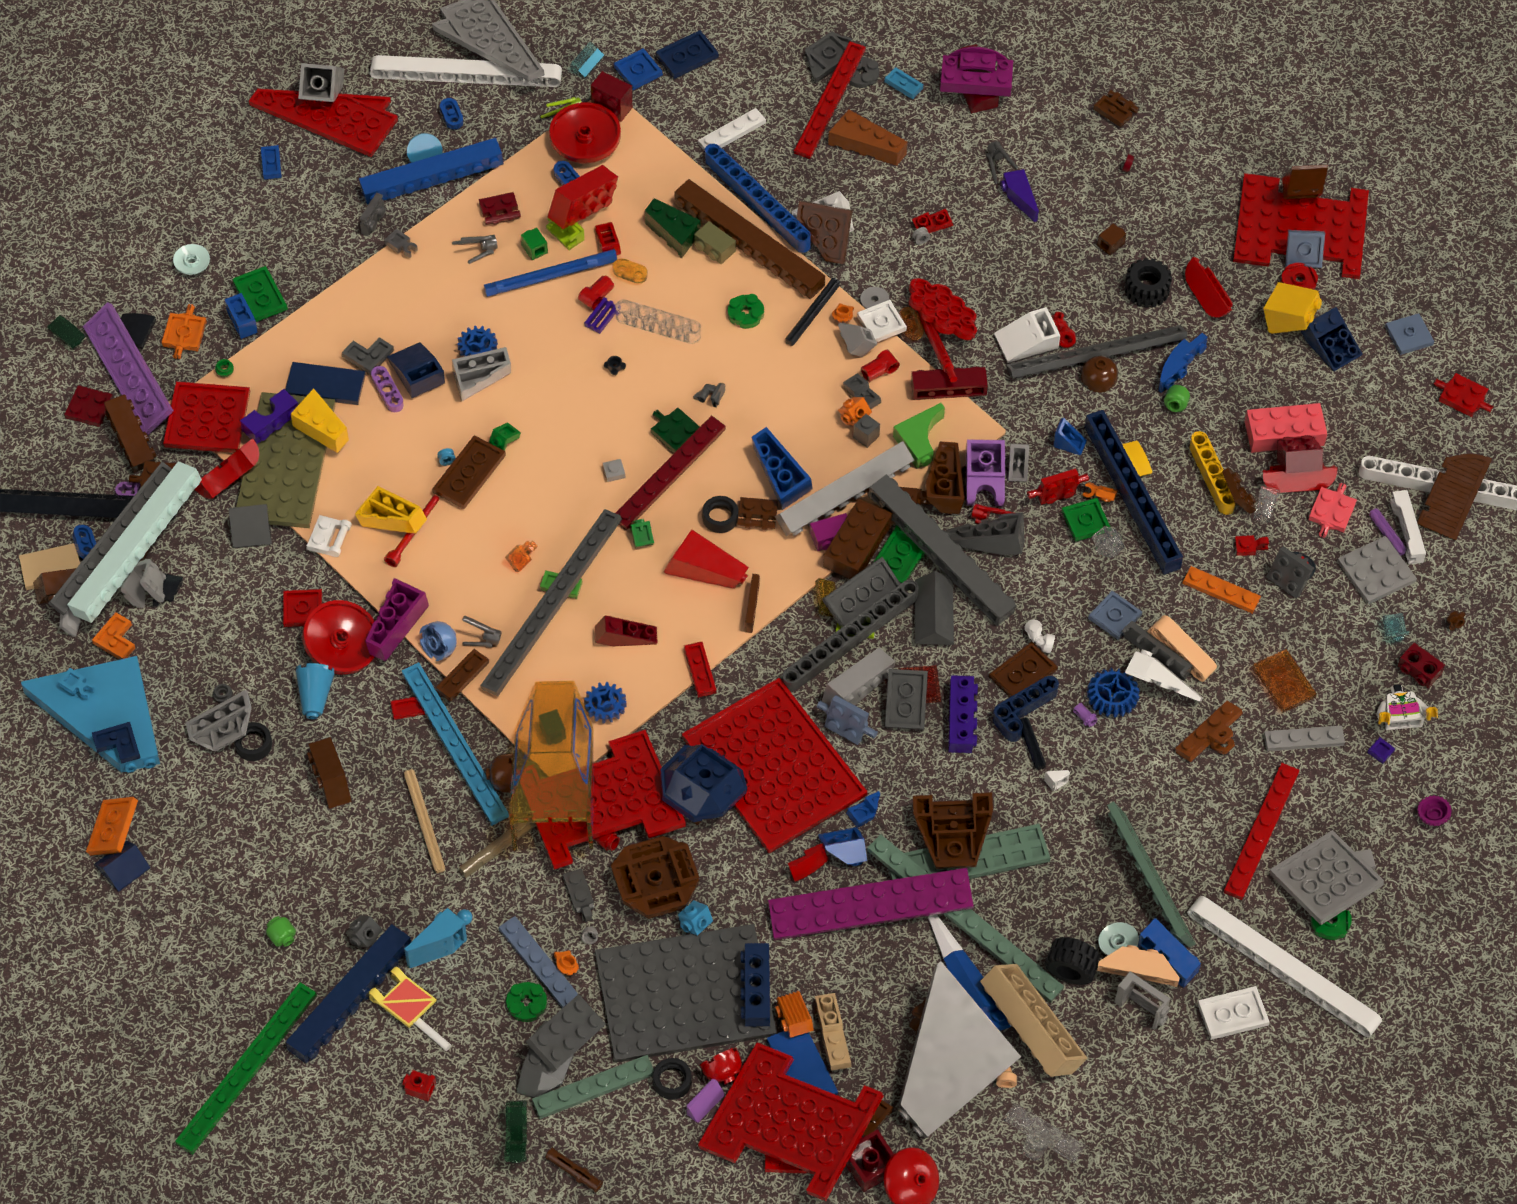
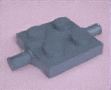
[817,695,878,745]

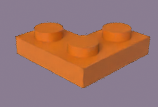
[92,612,135,660]

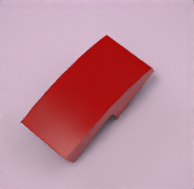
[912,208,954,233]
[787,843,829,882]

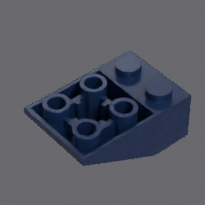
[1300,307,1363,372]
[387,342,445,398]

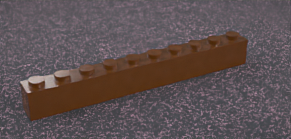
[674,179,825,299]

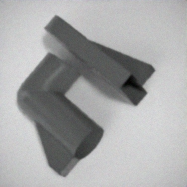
[693,383,725,407]

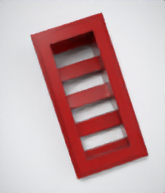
[595,222,621,255]

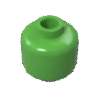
[1164,385,1190,412]
[266,916,296,947]

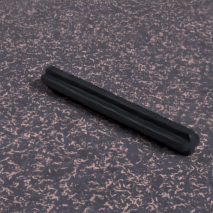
[786,278,840,346]

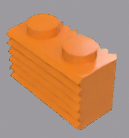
[775,991,814,1038]

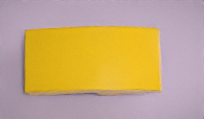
[1122,441,1153,477]

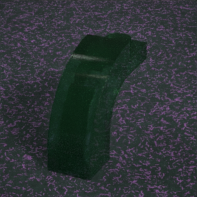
[504,1100,528,1163]

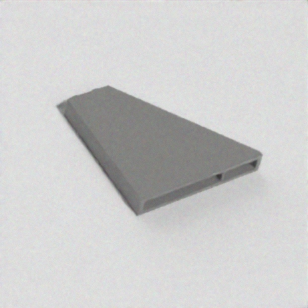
[898,961,1021,1138]

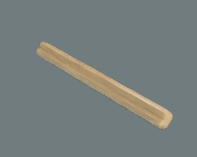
[404,769,445,873]

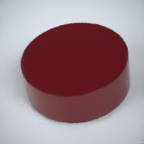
[1122,154,1135,172]

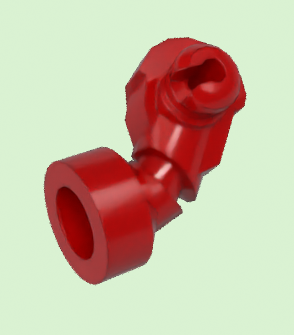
[1051,311,1076,348]

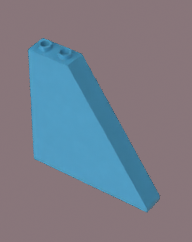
[21,656,160,773]

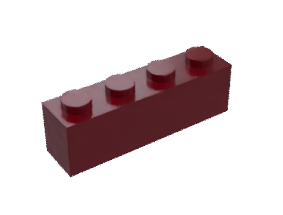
[911,366,988,400]

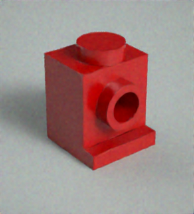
[403,1070,436,1102]

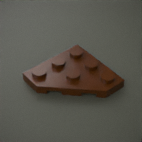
[796,200,853,264]

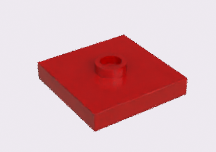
[283,589,322,627]

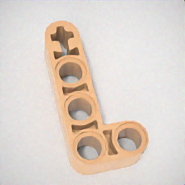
[1147,615,1217,682]

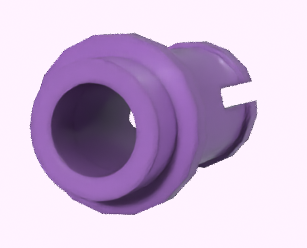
[1073,703,1098,727]

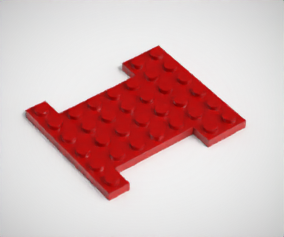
[1233,173,1369,279]
[516,730,686,870]
[698,1042,884,1201]

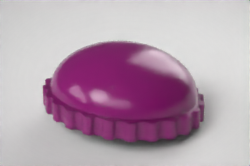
[1417,795,1452,826]

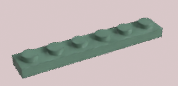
[532,1055,654,1119]

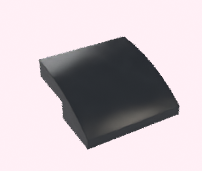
[120,313,156,349]

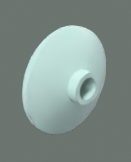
[173,244,210,275]
[1098,922,1139,956]

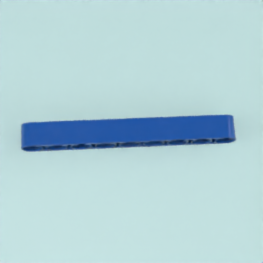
[705,144,811,253]

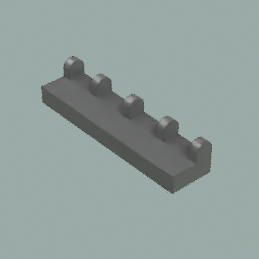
[1122,621,1193,681]

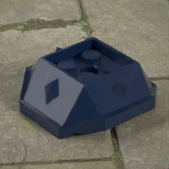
[660,744,747,822]

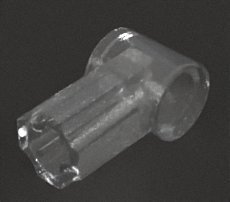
[1254,486,1280,523]

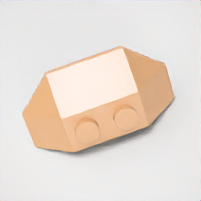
[1097,945,1180,987]

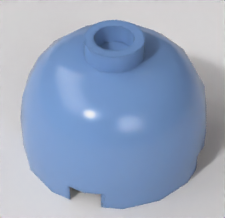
[419,621,457,661]

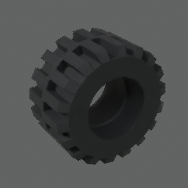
[1124,258,1172,308]
[1045,937,1101,985]

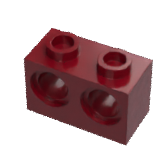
[1397,643,1445,689]

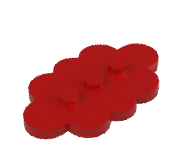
[908,278,977,340]

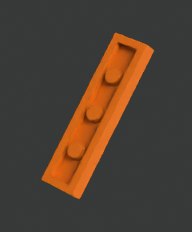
[1183,566,1261,614]

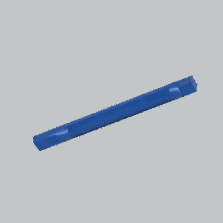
[484,249,618,297]

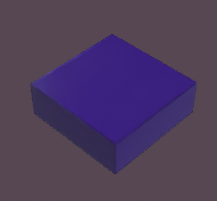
[1367,737,1396,764]

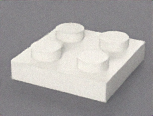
[857,300,907,342]

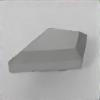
[59,608,81,637]

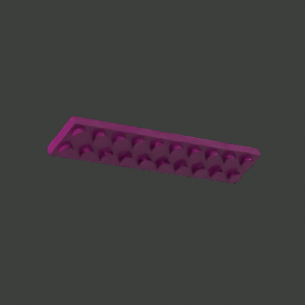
[768,868,974,940]

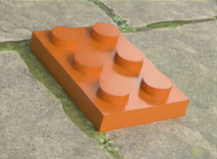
[86,797,138,856]

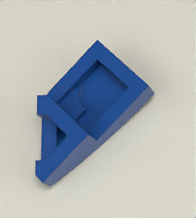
[846,791,880,828]

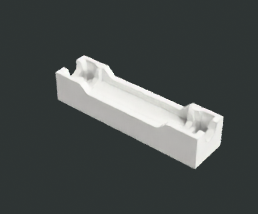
[1390,490,1426,565]

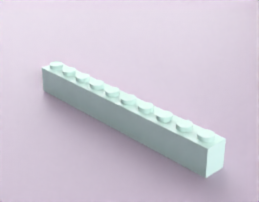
[67,461,202,623]

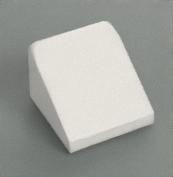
[1044,770,1070,791]

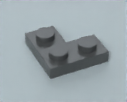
[342,337,394,375]

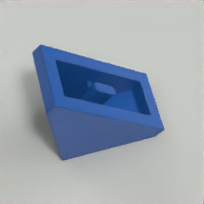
[1053,418,1087,455]

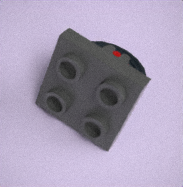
[1266,546,1316,599]

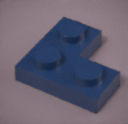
[92,722,141,764]

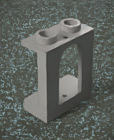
[1115,971,1170,1030]

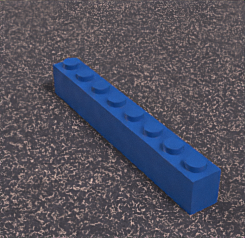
[359,138,504,205]

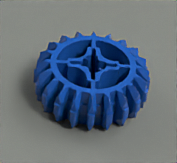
[1087,667,1140,718]

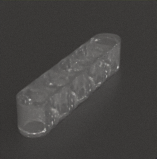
[615,299,701,344]

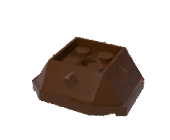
[611,836,700,919]

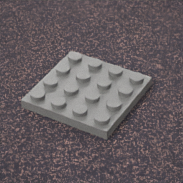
[1270,830,1384,925]

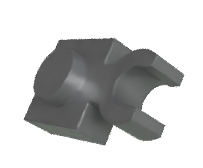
[384,228,418,258]

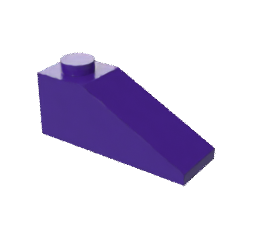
[1000,169,1039,222]

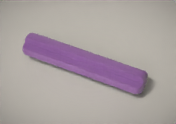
[1369,508,1407,556]

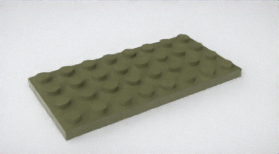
[236,392,336,529]

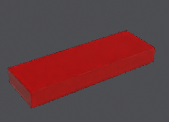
[684,641,717,698]

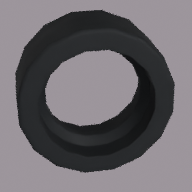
[702,496,738,533]
[234,722,272,761]
[653,1058,692,1100]

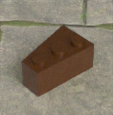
[33,568,76,604]

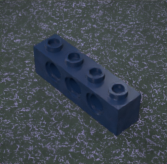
[741,943,770,1026]

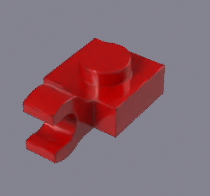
[1235,535,1269,556]

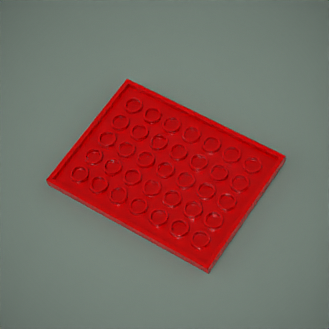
[682,678,868,854]

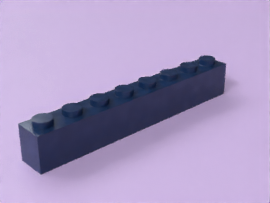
[285,924,411,1063]

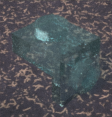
[1382,613,1409,641]

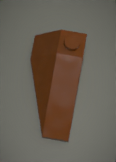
[925,441,964,514]

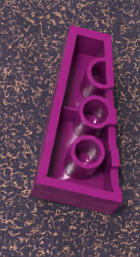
[366,578,429,662]

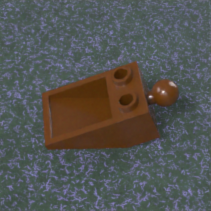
[1282,164,1328,199]

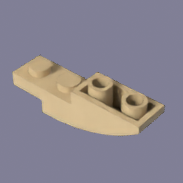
[815,993,851,1071]

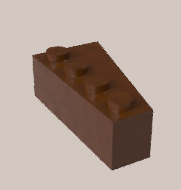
[104,394,157,473]

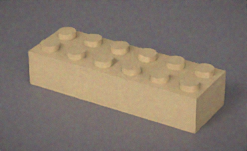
[980,964,1088,1077]

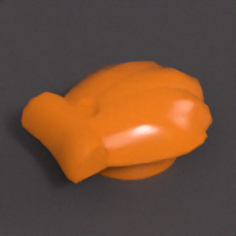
[832,303,854,323]
[554,950,579,976]

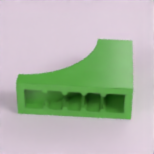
[893,403,945,469]

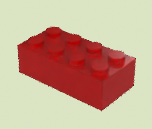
[548,165,618,229]

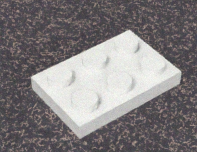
[1198,986,1270,1040]

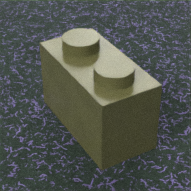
[694,221,736,264]

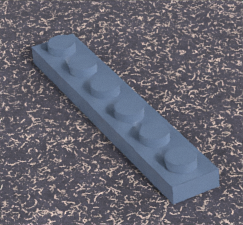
[499,916,578,1008]

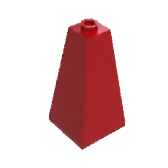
[664,529,749,589]

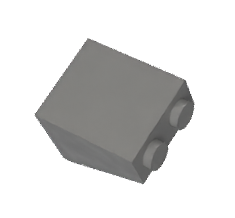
[298,63,344,102]

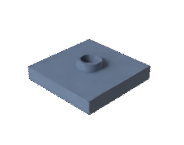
[1285,230,1325,268]
[1385,313,1435,355]
[1088,591,1142,640]

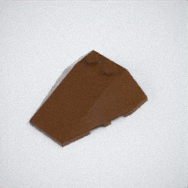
[913,792,993,869]

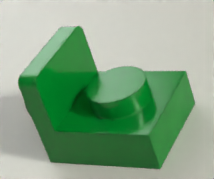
[489,422,521,451]
[630,519,654,548]

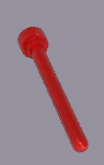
[384,495,439,567]

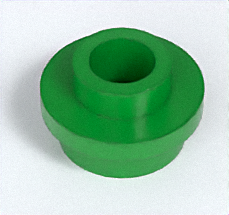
[215,359,234,377]

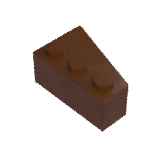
[307,737,352,809]

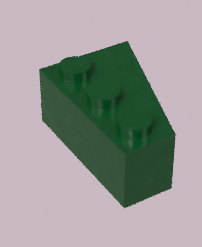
[645,198,701,258]

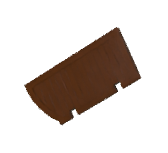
[1417,454,1492,541]

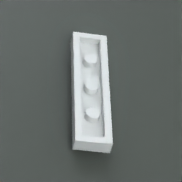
[698,108,766,151]

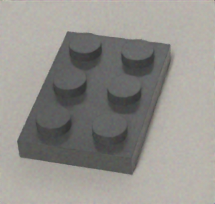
[885,669,928,730]

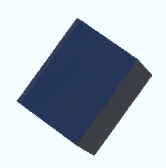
[94,841,150,892]

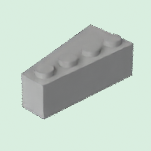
[822,648,896,713]

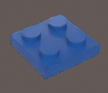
[614,48,663,90]

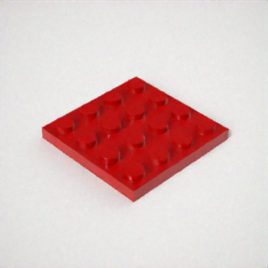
[163,381,251,453]

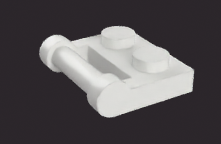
[307,515,352,557]

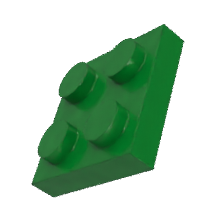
[1061,498,1111,542]

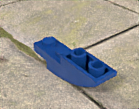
[1158,333,1208,393]

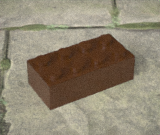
[823,498,892,579]

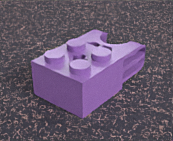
[966,439,1005,507]

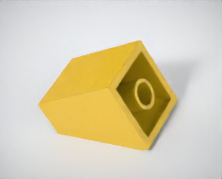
[1263,282,1322,334]

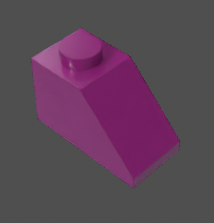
[810,513,847,552]

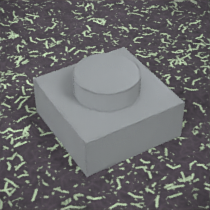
[603,459,626,482]

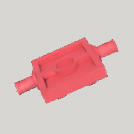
[1308,483,1357,538]

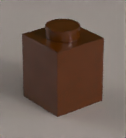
[1097,223,1127,256]

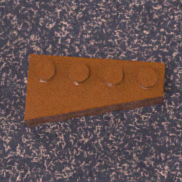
[828,109,908,166]

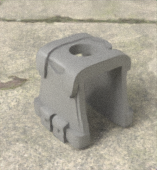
[120,559,166,608]

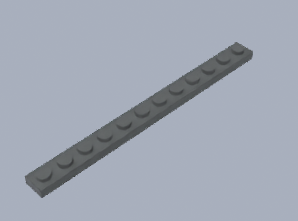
[480,509,622,696]

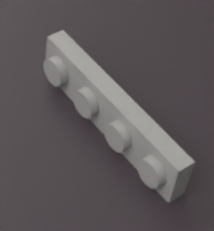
[1264,726,1345,752]

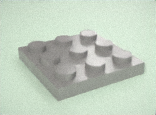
[1337,536,1417,605]

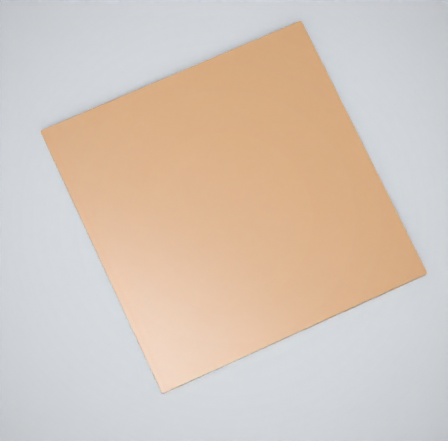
[169,100,1006,778]

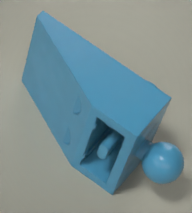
[405,908,473,968]

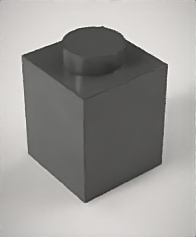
[853,414,880,448]

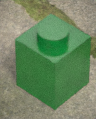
[521,227,548,260]

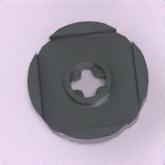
[849,57,879,88]

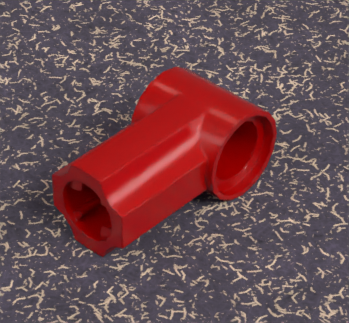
[578,275,614,310]
[861,349,900,382]

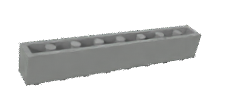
[775,441,914,536]

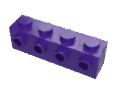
[949,675,978,753]

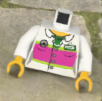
[1376,684,1438,730]

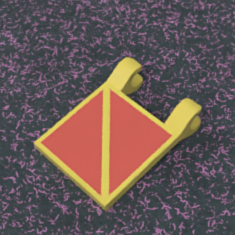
[369,967,437,1028]

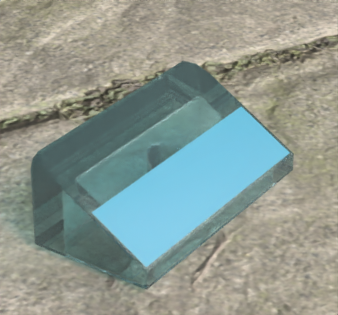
[570,42,605,79]

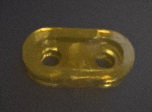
[613,259,648,283]

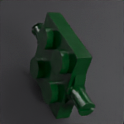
[651,408,700,453]

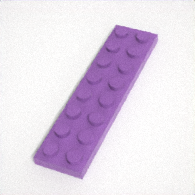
[83,302,173,435]

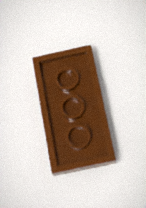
[432,435,506,509]

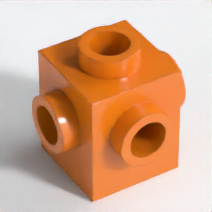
[838,397,872,425]

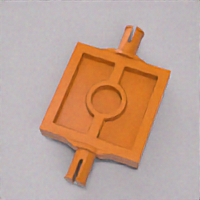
[162,304,207,359]

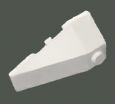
[1125,649,1203,701]

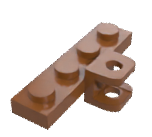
[1175,701,1242,762]

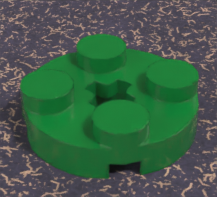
[728,294,764,329]
[1310,909,1352,940]
[506,982,547,1022]

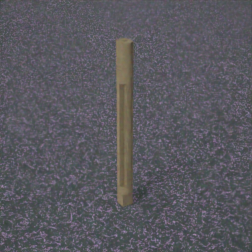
[459,814,536,878]

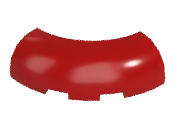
[195,438,260,499]

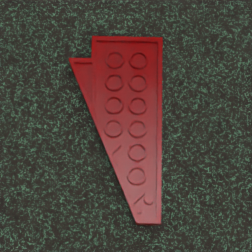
[249,89,398,157]

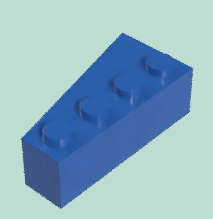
[751,427,813,510]

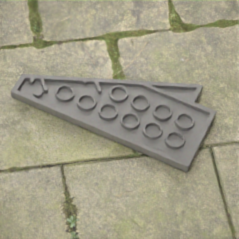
[432,0,545,81]

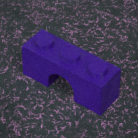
[240,389,299,444]

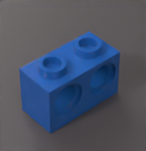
[225,293,258,339]

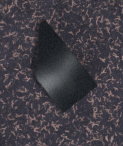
[153,573,183,607]

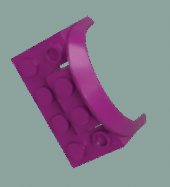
[940,46,1013,97]

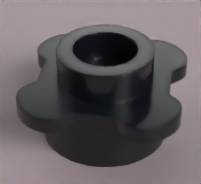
[604,356,626,375]

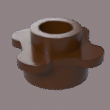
[1447,611,1466,631]

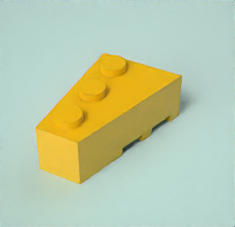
[291,388,349,453]
[355,486,427,534]

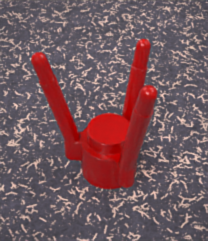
[971,503,1014,524]

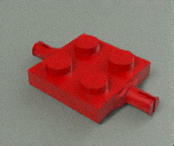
[1434,373,1494,417]
[1027,468,1089,505]

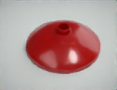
[884,1147,939,1204]

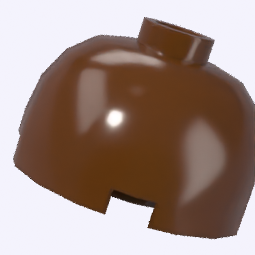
[1081,356,1118,393]
[486,753,516,793]

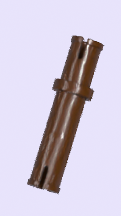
[545,1147,603,1193]

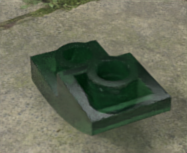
[47,315,86,349]

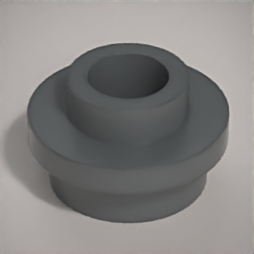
[213,684,233,703]

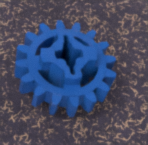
[457,326,498,357]
[584,682,627,723]

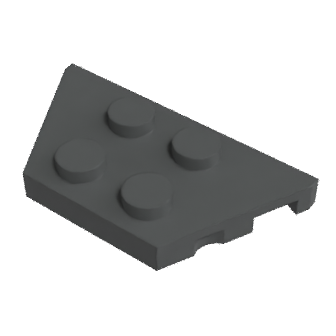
[805,32,866,82]

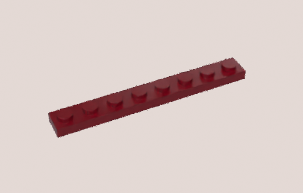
[616,415,726,530]

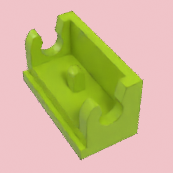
[546,218,584,250]

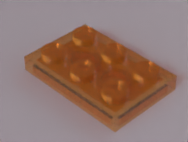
[1252,649,1317,713]

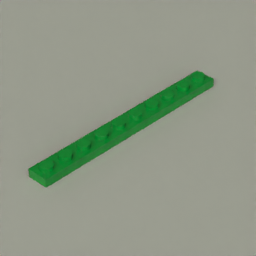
[175,982,317,1155]

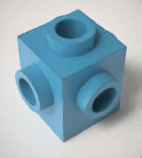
[678,900,713,935]

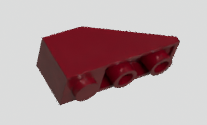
[595,615,658,647]

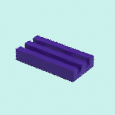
[584,297,620,334]

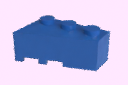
[1138,918,1201,988]

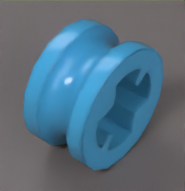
[437,448,456,466]

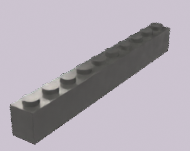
[868,474,1016,626]

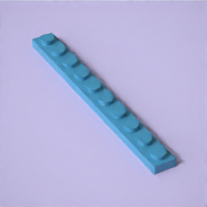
[402,662,509,826]

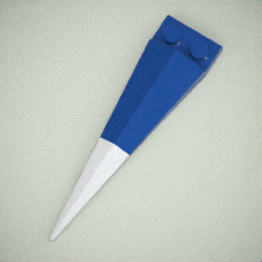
[928,914,1011,1031]

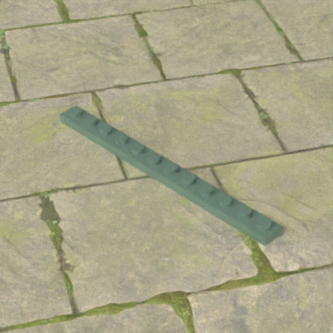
[867,834,1064,1003]

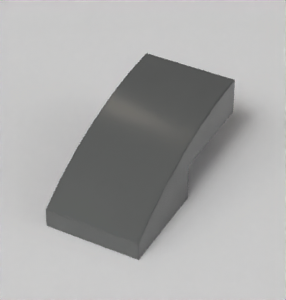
[843,373,881,409]

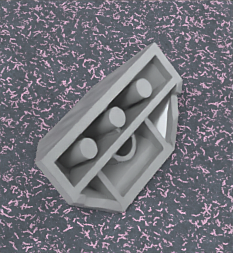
[186,690,251,752]

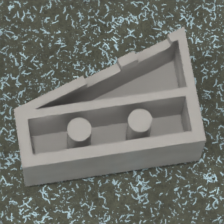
[452,347,511,401]

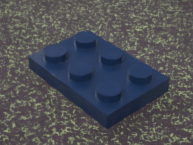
[656,30,719,79]

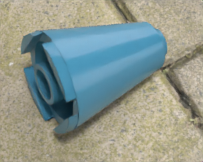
[295,663,335,719]

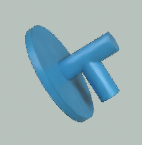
[407,133,443,163]

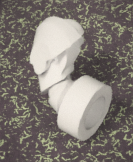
[1025,619,1055,654]

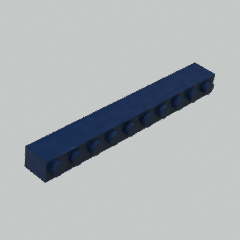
[1084,410,1183,575]

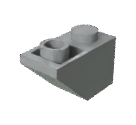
[838,323,877,357]

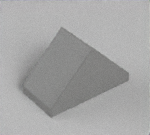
[1008,443,1029,482]

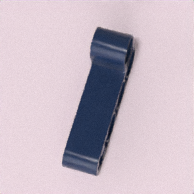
[993,676,1059,742]

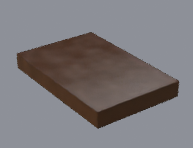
[989,642,1058,697]

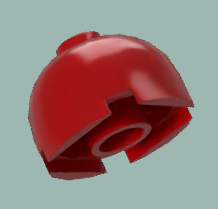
[699,1047,742,1085]

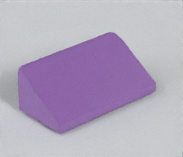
[686,1079,725,1123]

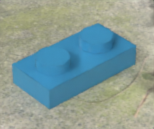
[885,67,923,99]

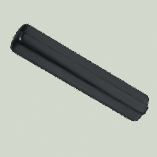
[1020,717,1046,770]

